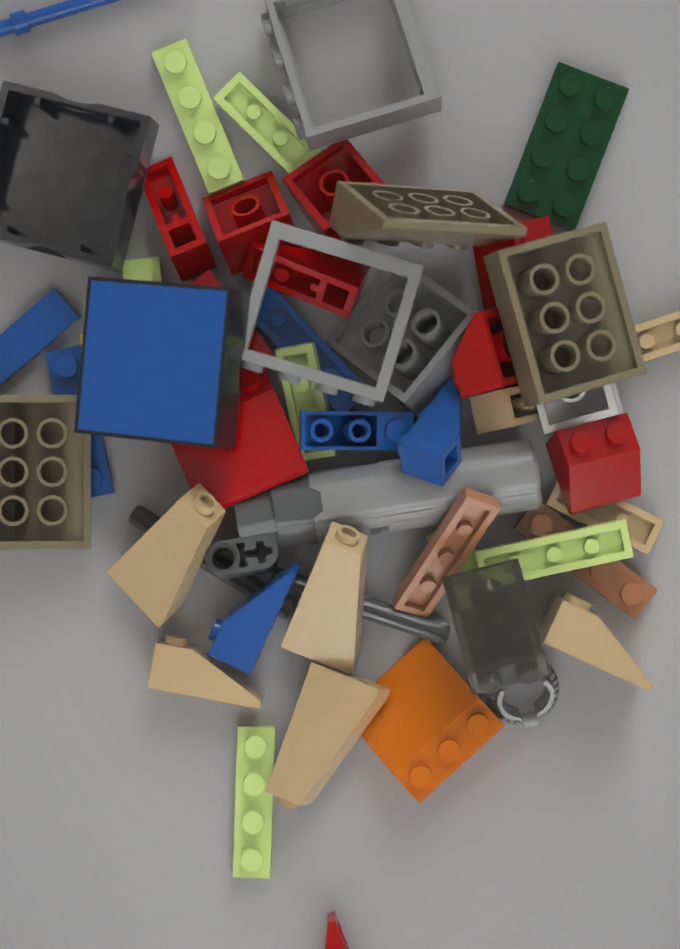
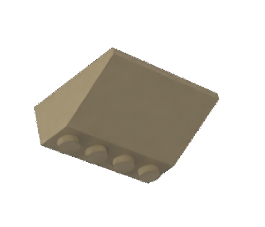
[329,181,528,250]
[483,221,647,407]
[0,395,91,549]

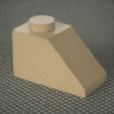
[469,386,540,435]

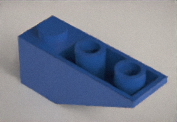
[397,377,463,487]
[300,411,414,450]

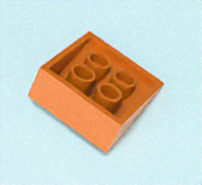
[361,638,505,803]

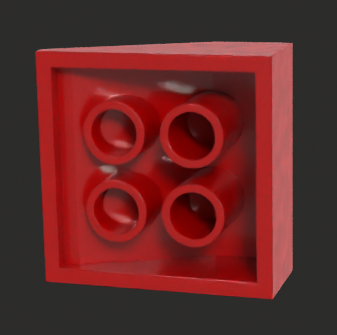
[171,367,309,509]

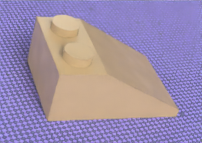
[535,592,653,692]

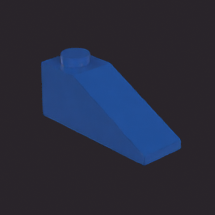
[208,562,301,674]

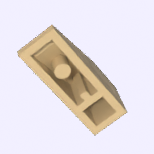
[147,635,263,709]

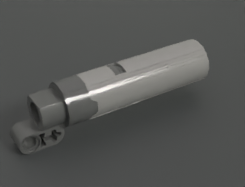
[205,438,542,579]

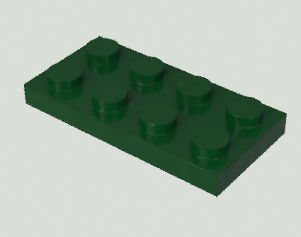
[503,61,629,231]

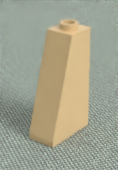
[107,483,226,628]
[280,521,368,676]
[265,662,391,809]

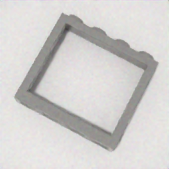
[260,0,441,151]
[240,220,425,407]

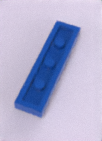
[250,287,362,411]
[45,345,115,498]

